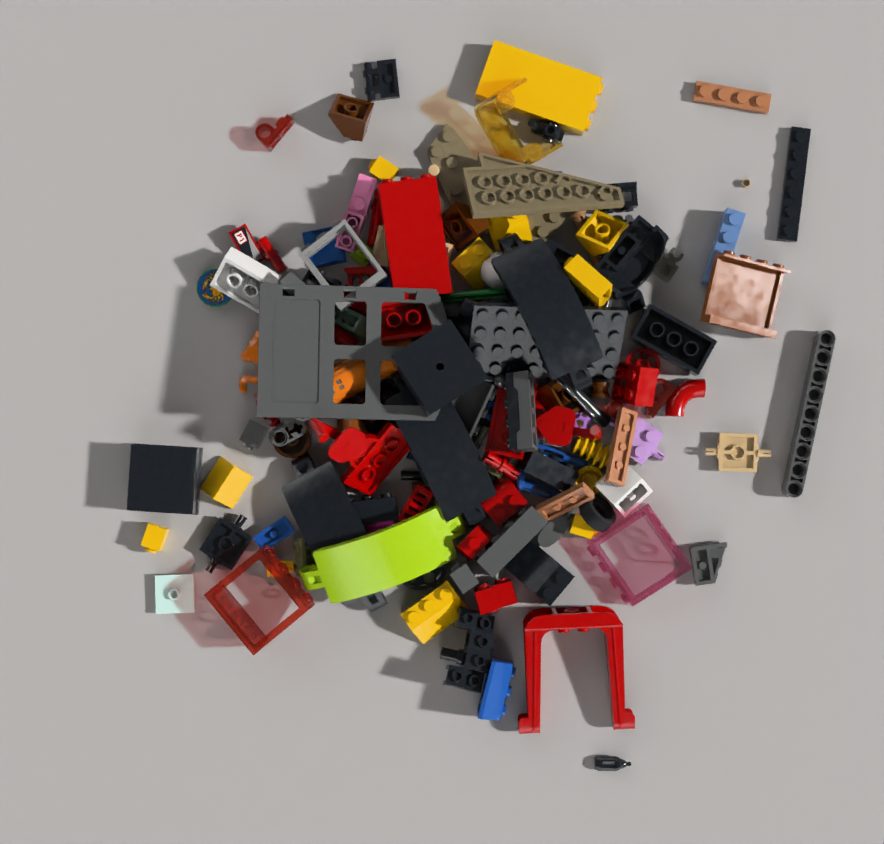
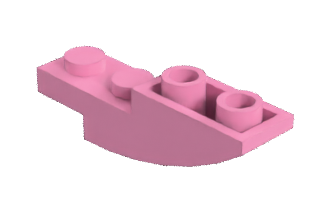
[335,173,378,253]

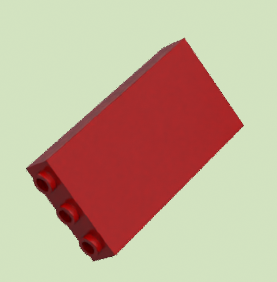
[377,174,452,299]

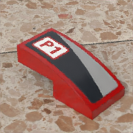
[229,224,265,262]

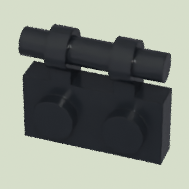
[363,59,400,102]

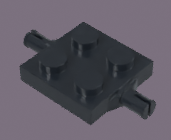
[199,514,253,574]

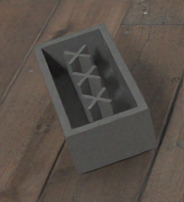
[476,505,548,577]

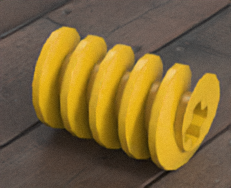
[572,437,610,469]

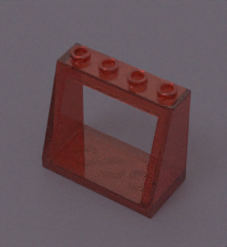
[204,545,315,656]

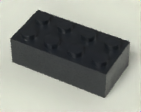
[628,303,717,376]

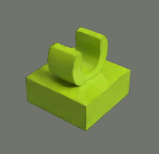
[350,242,373,267]

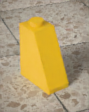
[564,254,612,306]

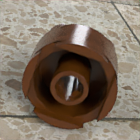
[273,423,312,458]

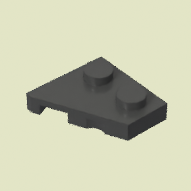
[689,542,727,586]

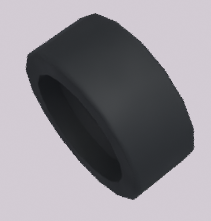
[579,494,616,532]

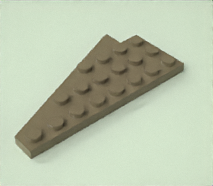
[462,152,625,219]

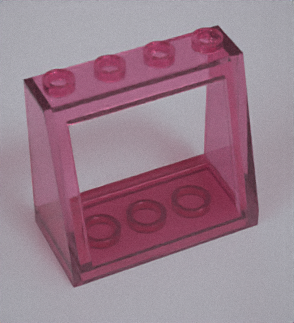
[587,503,693,606]

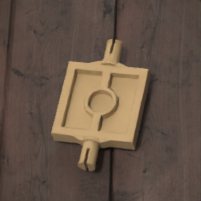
[704,433,771,472]

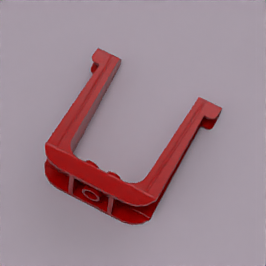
[518,605,635,734]

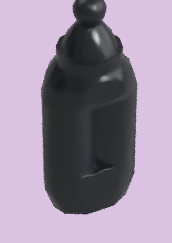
[595,756,631,771]

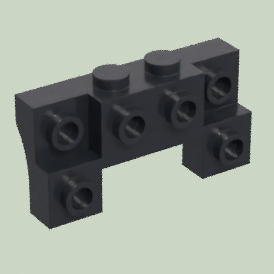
[443,607,495,693]

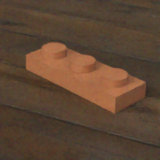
[536,482,594,522]

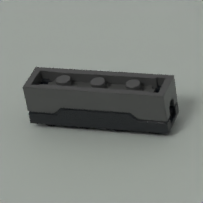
[503,370,538,453]

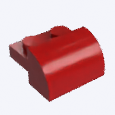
[481,473,528,527]

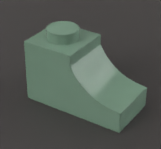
[334,307,366,340]

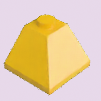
[487,215,533,252]

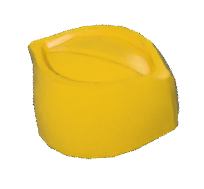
[575,466,604,494]

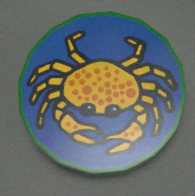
[197,269,232,307]

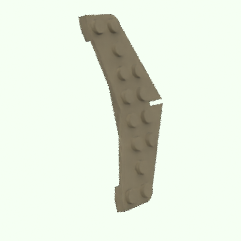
[427,124,568,242]

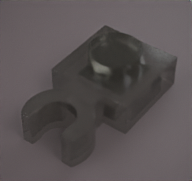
[652,247,684,284]

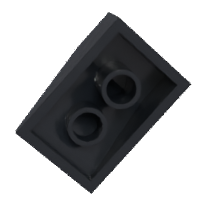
[504,540,575,606]

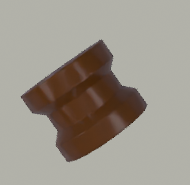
[590,382,610,398]

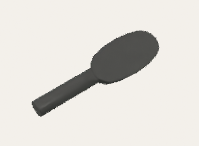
[538,506,579,547]

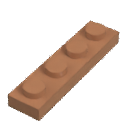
[692,81,772,114]
[604,407,638,487]

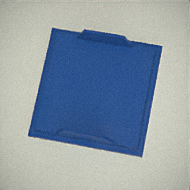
[302,227,347,268]

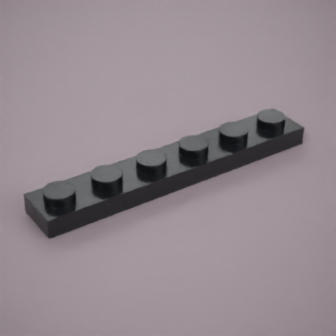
[777,126,811,242]

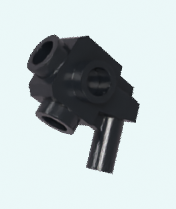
[528,119,565,144]

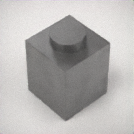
[239,419,269,450]

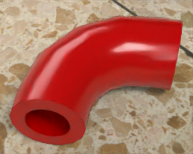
[665,379,706,417]

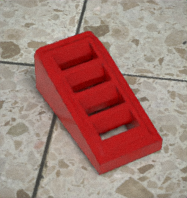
[398,483,433,521]

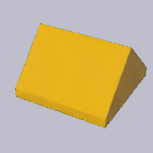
[576,210,629,257]
[200,456,253,509]

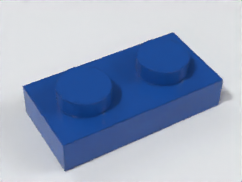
[252,516,296,553]

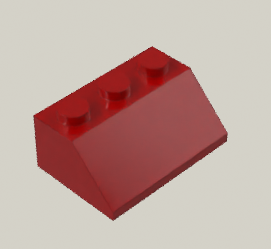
[381,298,432,342]

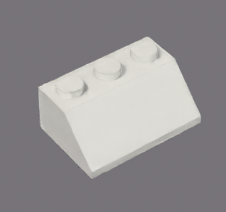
[209,247,282,313]

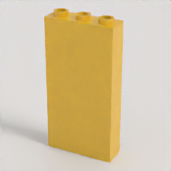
[475,40,604,136]

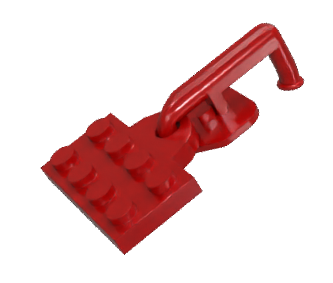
[485,384,602,460]
[309,417,410,496]

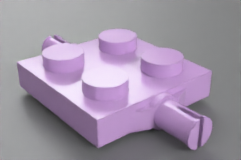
[609,416,666,466]

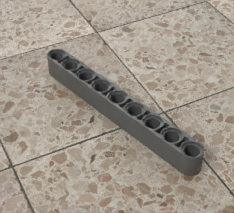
[782,330,836,498]

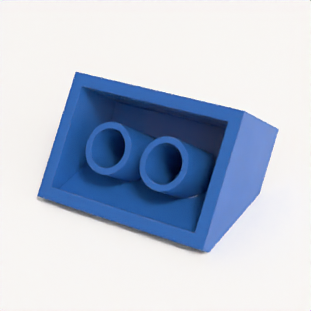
[477,656,516,721]

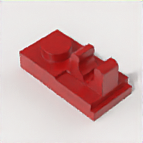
[344,265,386,286]

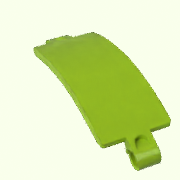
[299,505,467,604]

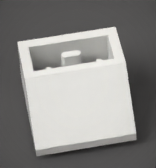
[594,465,653,517]

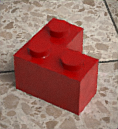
[474,577,517,615]

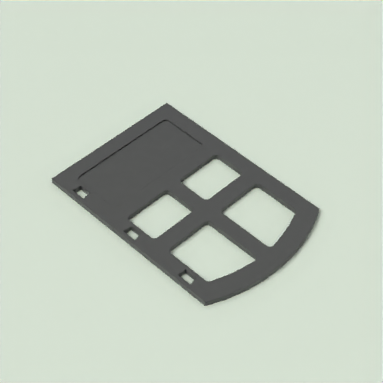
[257,283,448,421]

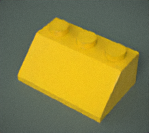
[401,579,469,644]

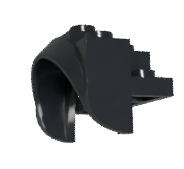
[594,215,669,301]

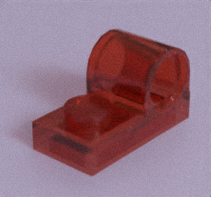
[255,114,295,152]
[645,378,677,419]

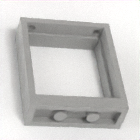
[298,219,388,312]

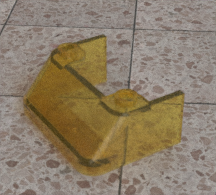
[474,77,563,164]

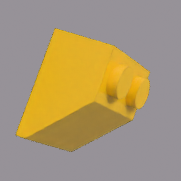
[451,237,494,290]

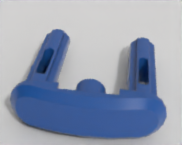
[515,441,588,499]

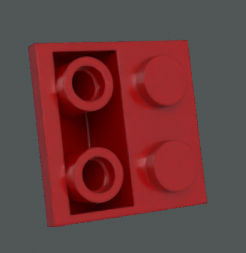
[611,361,659,407]

